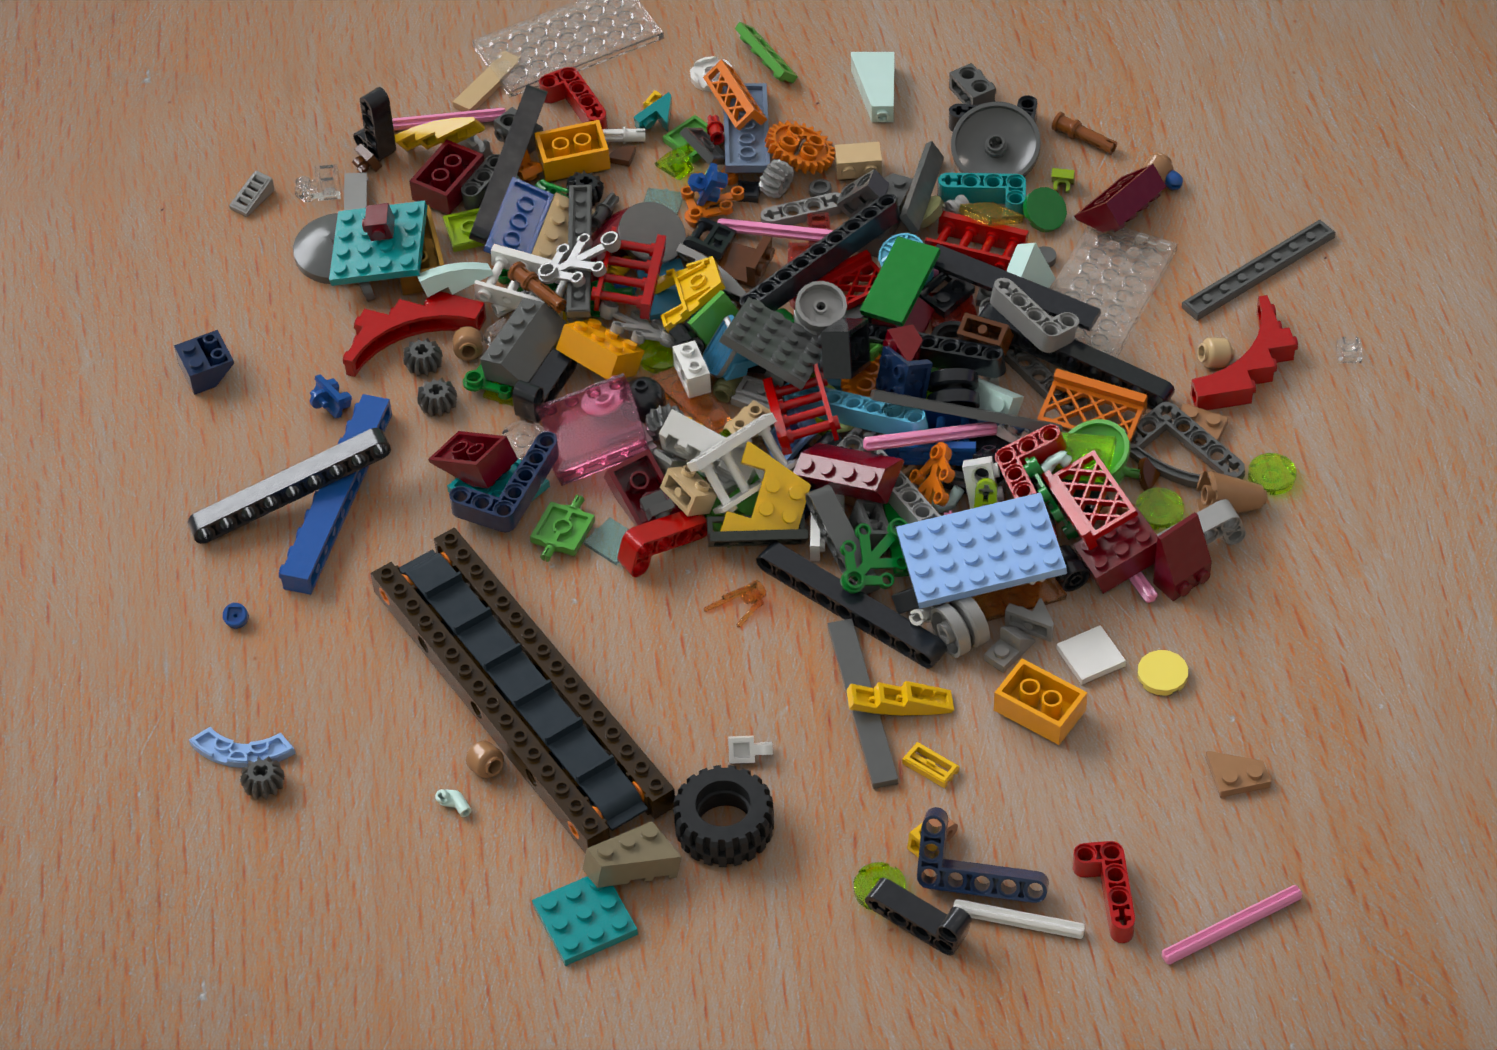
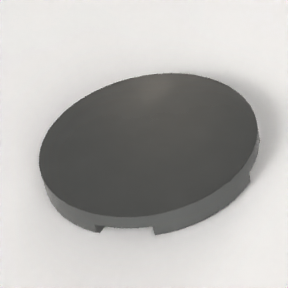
[618,202,686,264]

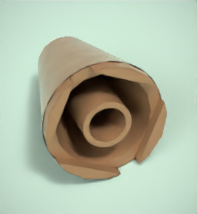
[1196,471,1267,514]

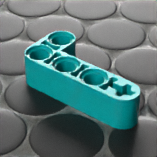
[938,173,1026,220]

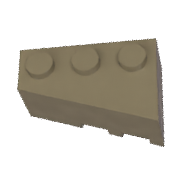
[583,821,682,888]

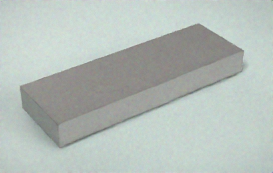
[344,172,367,210]

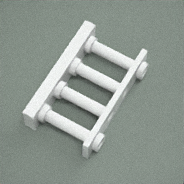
[474,244,567,319]
[686,413,798,514]

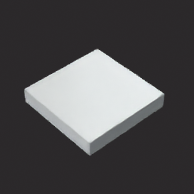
[1056,625,1126,685]

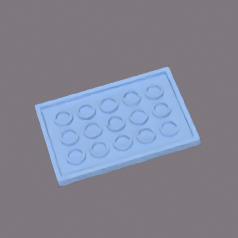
[896,492,1067,609]

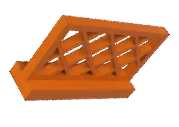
[1037,369,1147,443]

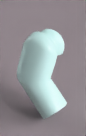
[1040,451,1072,477]
[931,485,964,513]
[435,789,472,817]

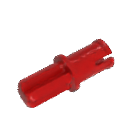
[706,114,725,145]

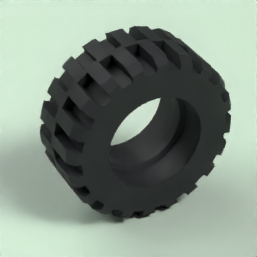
[673,765,774,867]

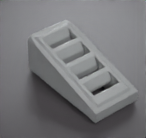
[229,171,275,217]

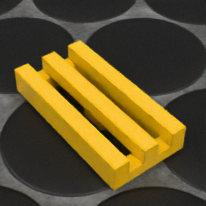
[902,742,960,789]

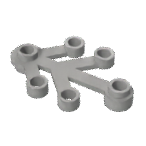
[538,231,621,287]
[599,300,675,348]

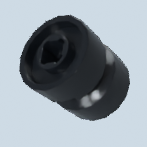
[1055,545,1090,592]

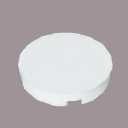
[690,56,732,92]

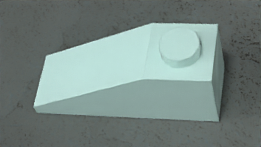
[974,377,1024,416]

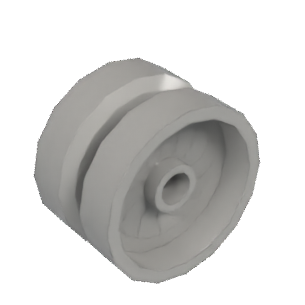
[793,281,847,336]
[930,597,990,658]

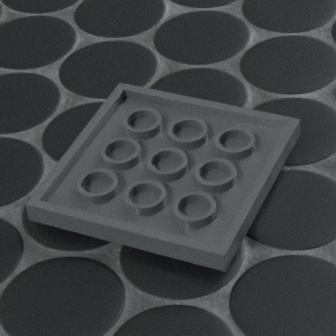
[719,297,822,390]

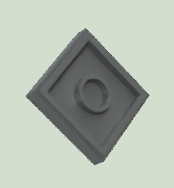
[680,127,725,165]

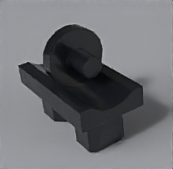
[669,320,706,355]

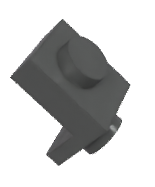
[640,490,675,521]

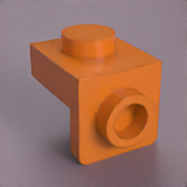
[517,149,543,181]

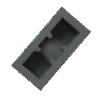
[849,499,889,555]

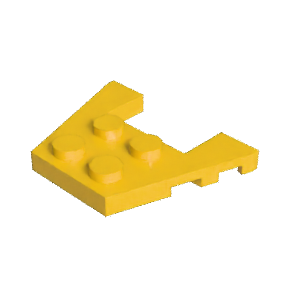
[655,256,725,333]
[720,441,811,531]

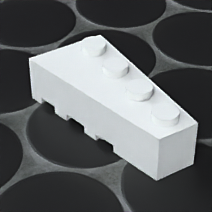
[659,409,756,486]

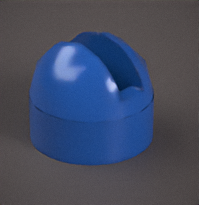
[1165,170,1183,190]

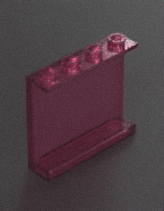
[535,373,651,486]

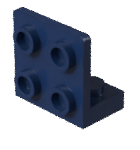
[876,346,933,399]

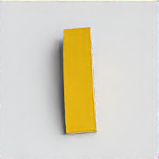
[395,117,485,151]
[847,681,954,715]

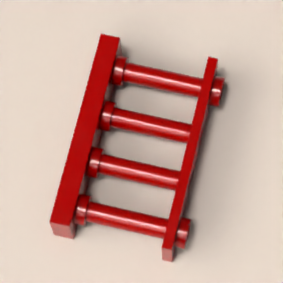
[925,210,1029,271]
[591,226,666,320]
[762,364,841,456]

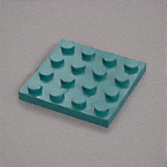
[329,201,428,286]

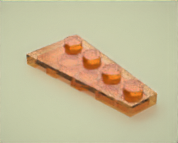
[650,367,732,434]
[971,577,1067,622]

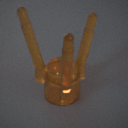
[703,580,766,627]

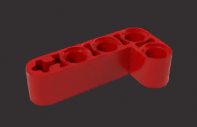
[539,67,608,130]
[617,511,707,577]
[1072,841,1135,943]

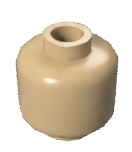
[1197,337,1235,368]

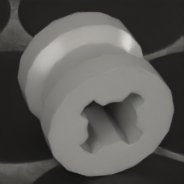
[944,194,972,216]

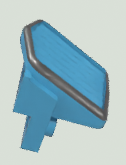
[703,315,758,381]

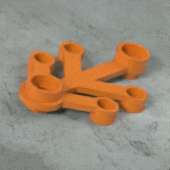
[681,166,744,228]
[909,442,955,507]

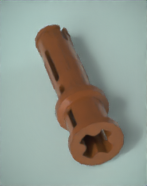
[1052,112,1117,155]
[508,261,567,313]

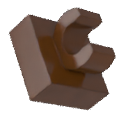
[352,143,382,173]

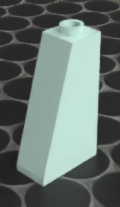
[851,52,894,122]
[1007,243,1056,288]

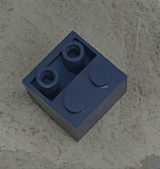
[174,330,234,395]

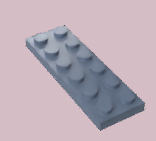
[723,83,770,173]

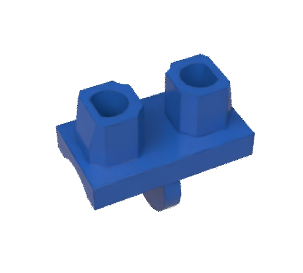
[688,163,728,206]
[310,374,352,419]

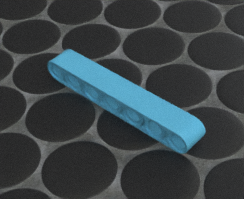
[784,383,929,434]

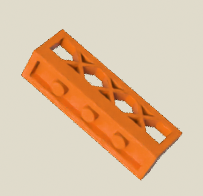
[703,59,768,131]

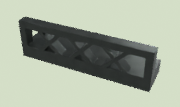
[707,514,808,547]

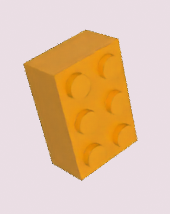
[534,120,611,182]
[556,318,645,381]
[994,658,1087,745]

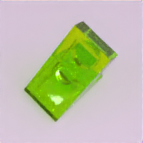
[654,143,695,180]

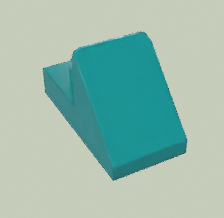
[634,92,672,132]

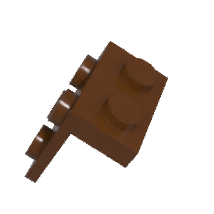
[718,235,775,287]

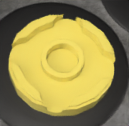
[1137,650,1188,696]

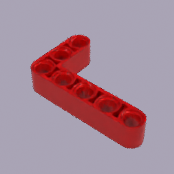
[995,424,1067,539]

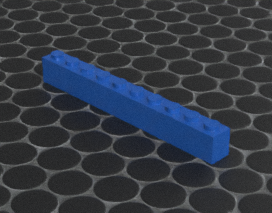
[279,394,392,595]

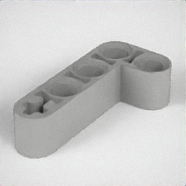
[990,278,1079,353]
[1154,499,1246,564]

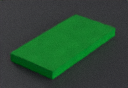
[860,236,941,327]

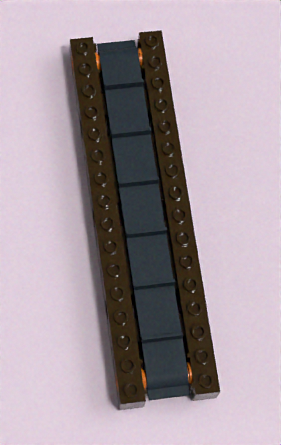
[370,527,675,854]

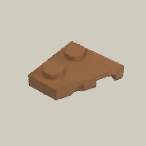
[1177,403,1229,455]
[1205,751,1271,798]

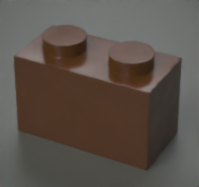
[957,313,1014,357]

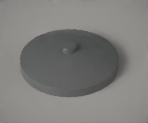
[951,102,1041,177]
[293,213,338,284]

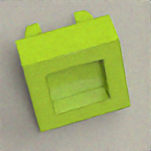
[1051,168,1075,193]

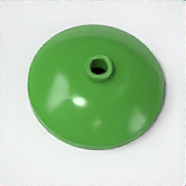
[1060,419,1130,484]

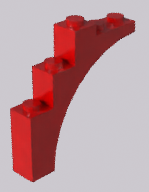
[343,291,487,377]
[1190,295,1298,411]

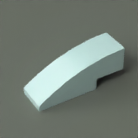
[417,262,493,297]

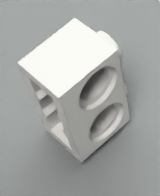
[673,340,711,398]
[962,456,1004,509]

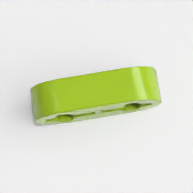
[974,478,998,508]

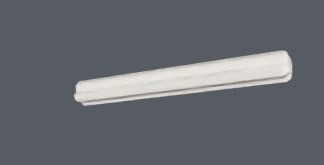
[953,899,1085,939]

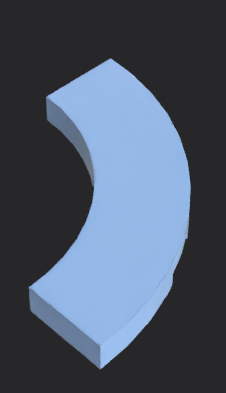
[189,727,295,768]

